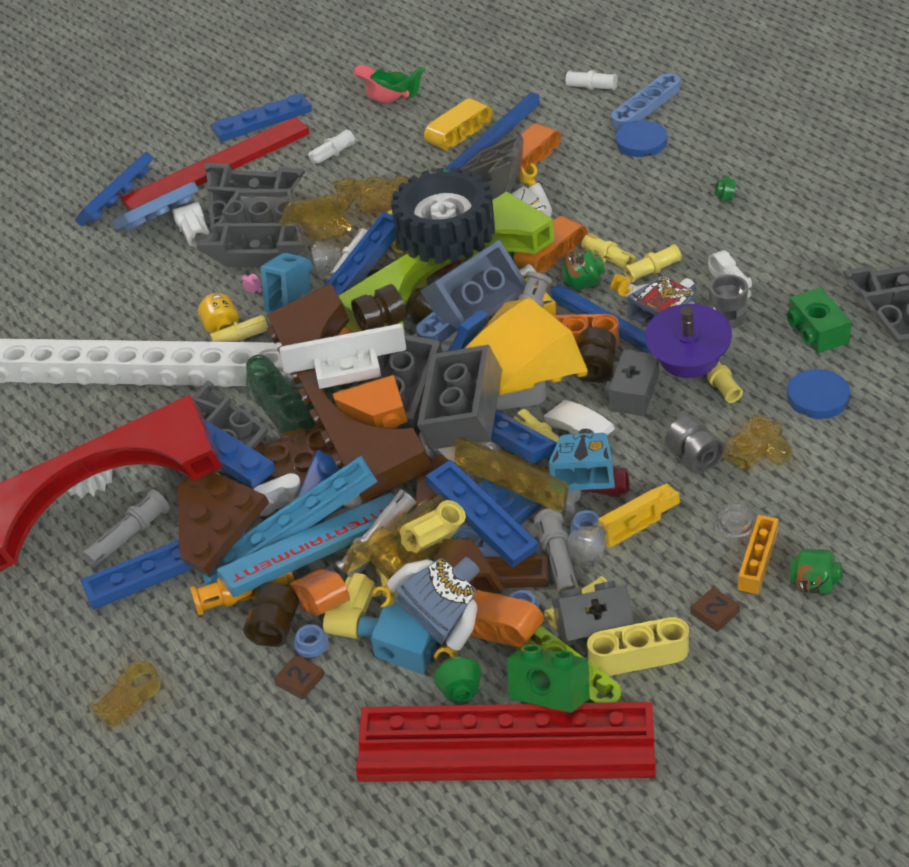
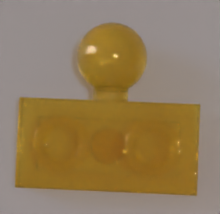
[722,414,792,470]

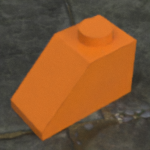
[333,375,408,429]

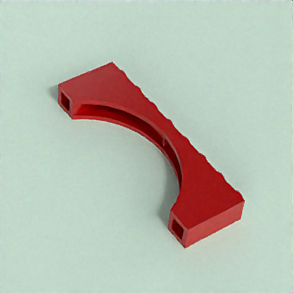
[0,394,222,571]

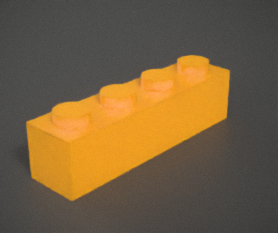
[738,515,779,595]

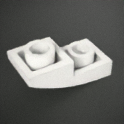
[544,400,615,435]

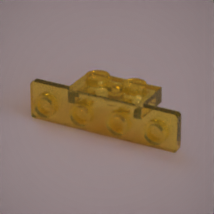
[334,176,422,213]
[279,190,358,242]
[454,437,569,513]
[342,495,445,580]

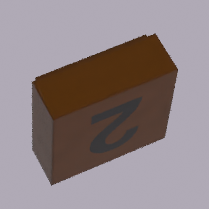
[690,587,740,632]
[274,654,324,700]

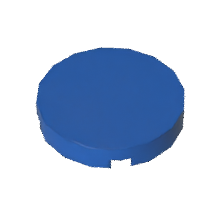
[616,120,667,157]
[787,369,850,419]

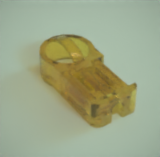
[90,661,161,728]

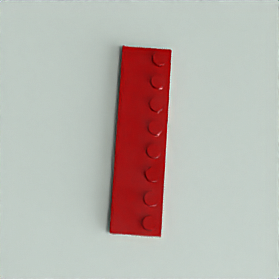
[356,702,656,782]

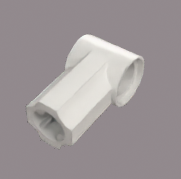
[172,202,209,248]

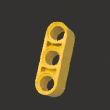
[424,98,493,152]

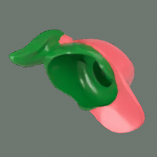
[353,65,425,104]

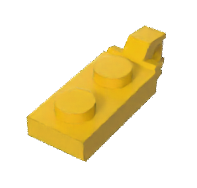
[598,484,680,548]

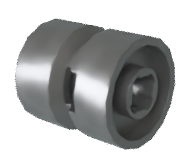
[709,274,748,328]
[665,415,725,474]

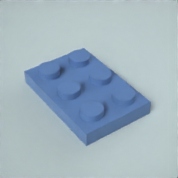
[112,181,199,231]

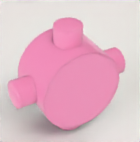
[241,274,263,293]

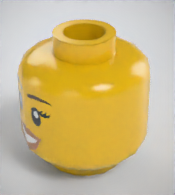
[198,293,239,334]

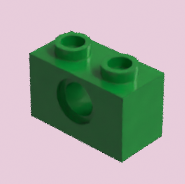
[786,287,852,353]
[507,644,590,713]

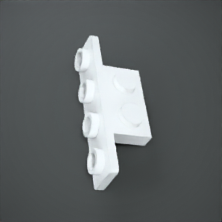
[279,324,406,389]

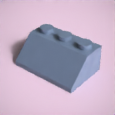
[421,239,527,329]

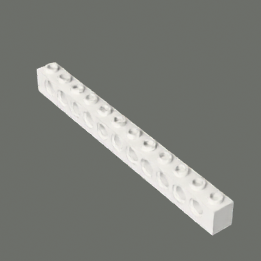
[0,339,328,388]

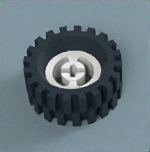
[391,168,495,263]

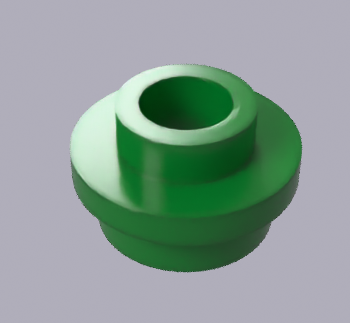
[714,175,736,203]

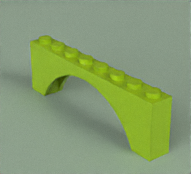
[339,192,554,334]

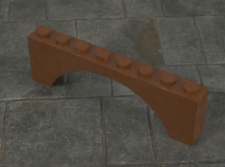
[267,283,433,503]

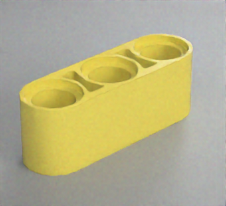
[587,617,689,676]

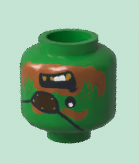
[561,250,605,290]
[790,549,842,595]

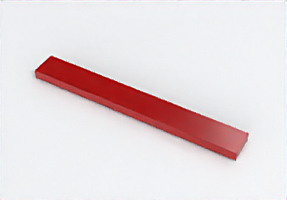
[120,117,310,211]

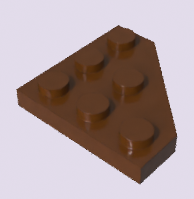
[254,425,336,486]
[177,472,269,575]

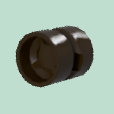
[351,284,407,331]
[575,327,616,383]
[243,583,299,647]

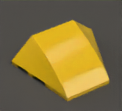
[466,297,588,395]

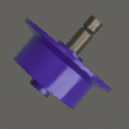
[645,304,732,378]

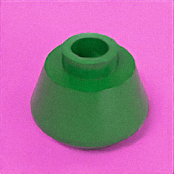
[433,656,482,703]

